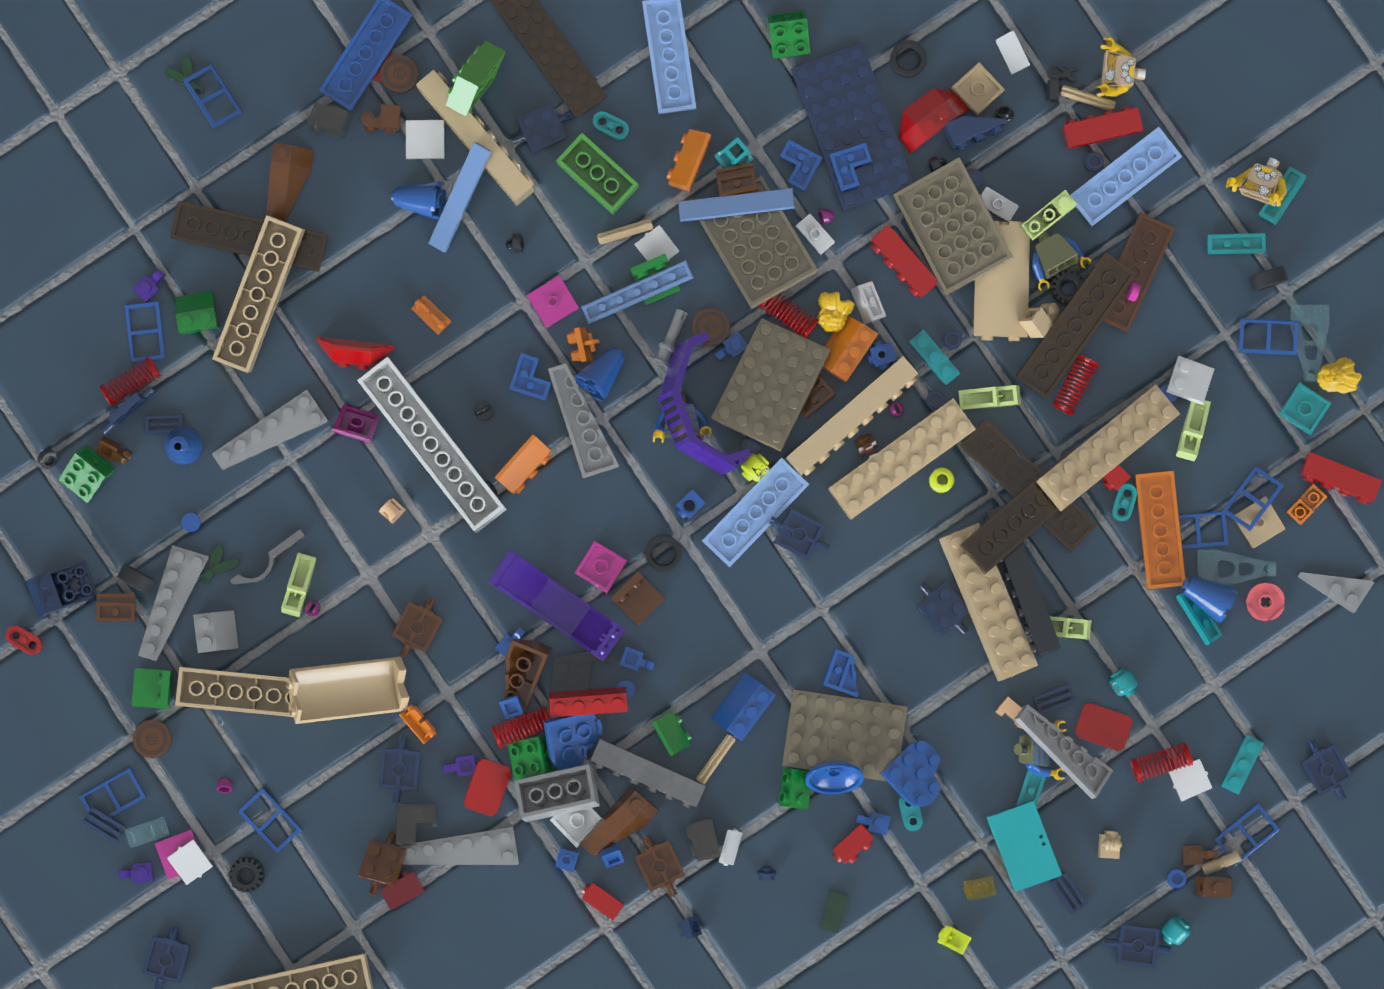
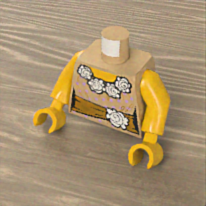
[1096,38,1146,97]
[1226,158,1287,207]

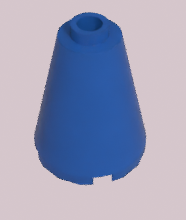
[391,181,446,220]
[574,348,625,401]
[164,426,203,465]
[1181,576,1238,623]

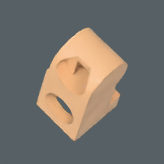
[379,498,406,524]
[995,697,1023,729]

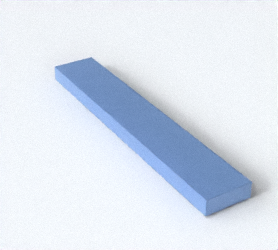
[428,142,492,253]
[679,188,795,222]
[581,260,694,324]

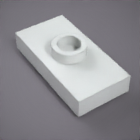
[981,186,1019,222]
[795,214,835,255]

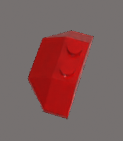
[899,88,970,154]
[316,337,394,370]

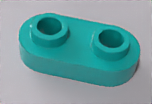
[593,111,629,140]
[1112,484,1137,522]
[899,797,923,831]

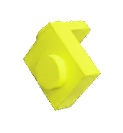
[938,925,971,955]

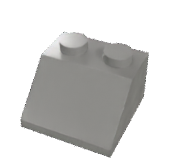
[193,610,239,653]

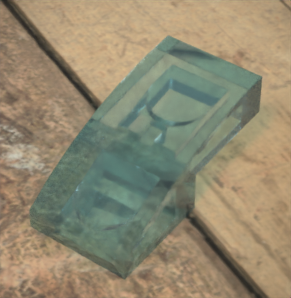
[124,817,170,848]

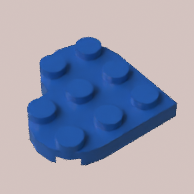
[543,714,602,770]
[880,741,941,807]

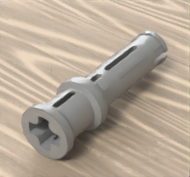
[652,309,688,367]

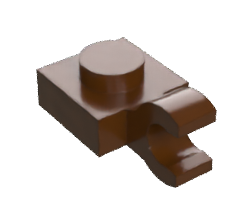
[854,433,878,458]
[96,436,133,465]
[1182,845,1217,865]

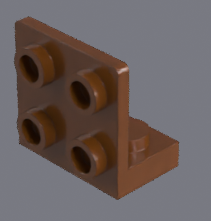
[611,571,664,625]

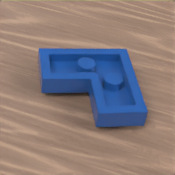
[780,140,822,191]
[829,143,872,192]
[509,353,552,401]

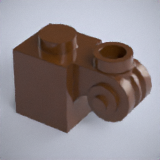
[361,104,402,134]

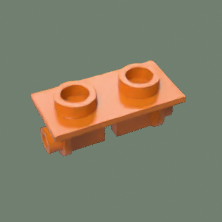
[411,295,452,335]
[399,704,437,744]

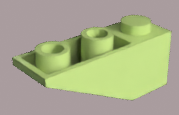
[1021,190,1077,240]

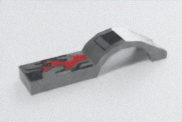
[230,529,306,585]

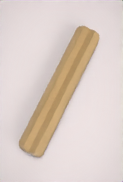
[1060,85,1116,111]
[597,219,653,245]
[696,734,735,785]

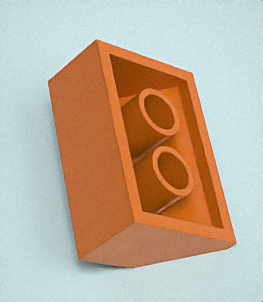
[667,129,711,193]
[823,316,878,383]
[494,435,551,495]

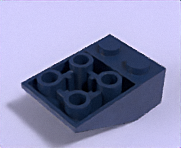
[943,116,1007,151]
[26,560,97,618]

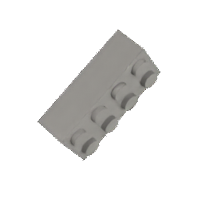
[514,764,600,822]

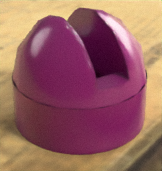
[818,209,834,225]
[889,402,904,417]
[305,601,321,616]
[216,777,232,793]

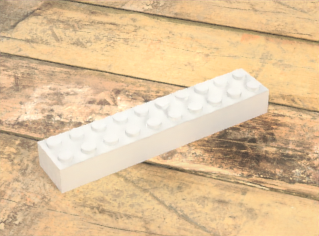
[357,357,507,533]

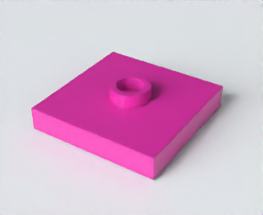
[527,276,579,328]
[575,540,627,593]
[155,829,197,880]

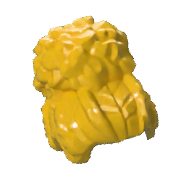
[817,291,855,332]
[1317,357,1362,393]

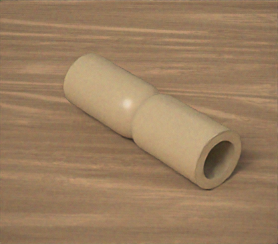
[1201,850,1241,875]

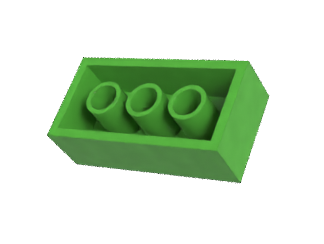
[446,41,506,116]
[556,133,639,215]

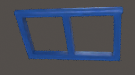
[183,64,243,129]
[125,301,165,363]
[1239,318,1300,355]
[1222,466,1284,531]
[1178,511,1228,549]
[79,767,146,826]
[238,787,303,853]
[1214,803,1281,867]

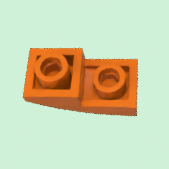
[1287,483,1327,525]

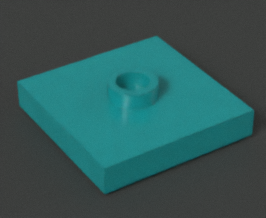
[1278,382,1331,435]

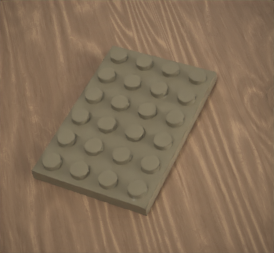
[893,157,1014,295]
[699,176,818,309]
[711,318,831,451]
[782,689,907,781]

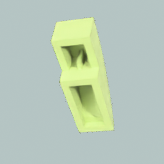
[958,385,1021,410]
[1176,400,1211,461]
[281,553,316,617]
[1050,616,1092,640]

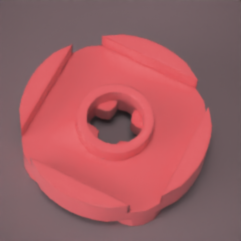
[1245,583,1285,621]

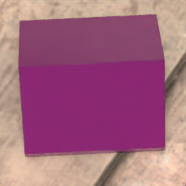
[332,404,380,444]

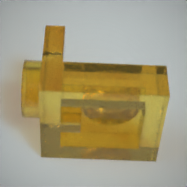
[964,876,997,900]

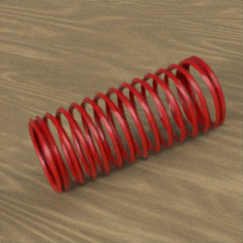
[759,293,818,338]
[1052,354,1099,416]
[99,356,161,406]
[491,706,550,749]
[1130,742,1193,782]

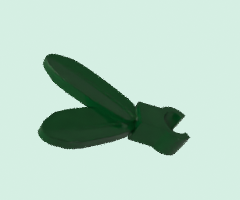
[164,55,204,94]
[198,544,239,587]

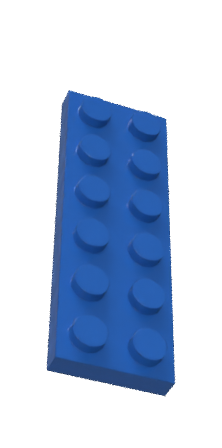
[319,0,413,112]

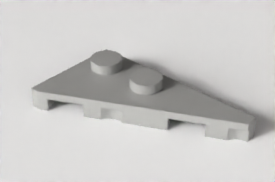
[1297,572,1374,613]

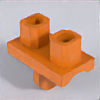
[567,327,600,362]

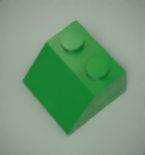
[175,291,220,335]
[652,711,692,756]

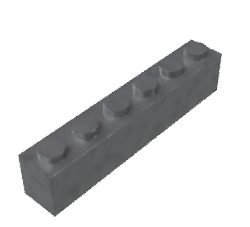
[591,739,706,809]

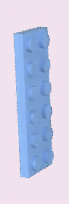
[642,0,696,114]
[1070,127,1182,227]
[702,458,809,567]

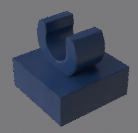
[677,915,702,939]

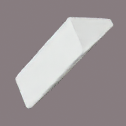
[995,31,1030,75]
[851,281,886,325]

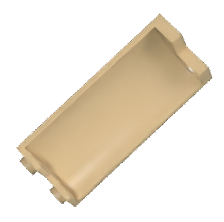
[974,221,1030,341]
[286,657,409,724]

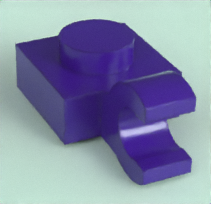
[132,269,166,302]
[442,755,476,777]
[118,862,153,883]

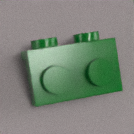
[779,768,811,810]

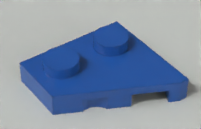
[822,649,858,697]

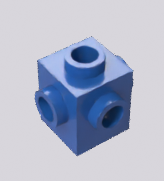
[867,341,897,370]

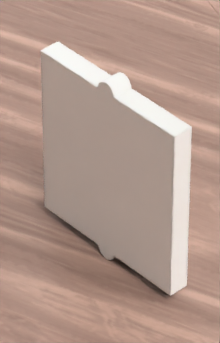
[634,225,680,261]
[1169,759,1212,801]
[719,829,743,866]
[167,839,213,885]

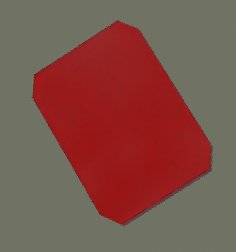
[1075,703,1133,751]
[464,758,511,816]

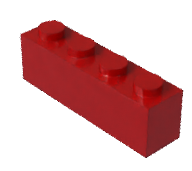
[1062,106,1143,150]
[870,225,939,299]
[1299,452,1382,504]
[549,686,628,718]

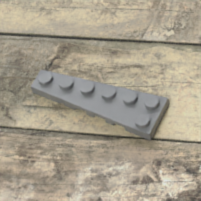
[548,363,619,479]
[212,390,328,470]
[138,545,209,661]
[1014,704,1113,799]
[399,827,519,865]

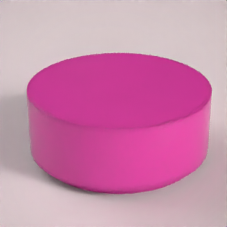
[1127,281,1141,302]

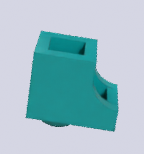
[713,137,754,168]

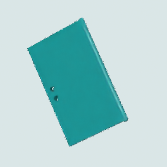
[986,800,1062,892]

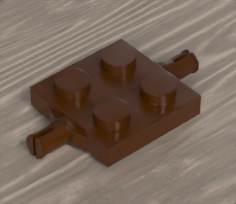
[391,597,443,658]
[358,832,407,896]
[634,835,686,897]

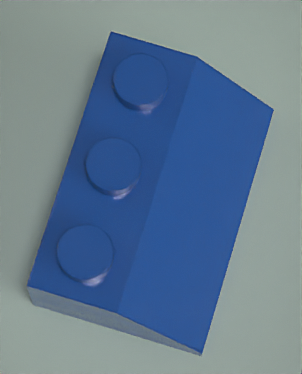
[711,672,776,741]

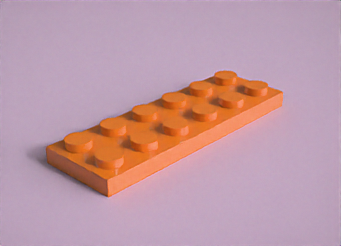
[1135,471,1185,589]

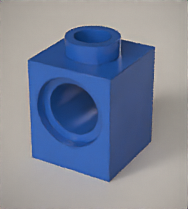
[676,489,706,519]
[555,847,579,872]

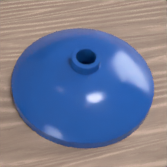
[805,760,864,794]

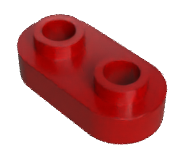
[5,626,43,655]

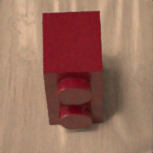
[380,870,426,910]

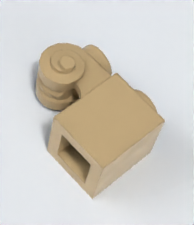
[1019,303,1059,338]
[1098,830,1122,859]

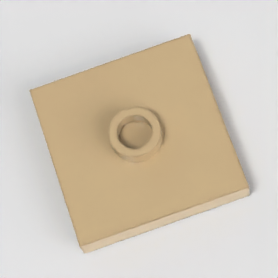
[951,62,1005,116]
[1235,496,1285,549]

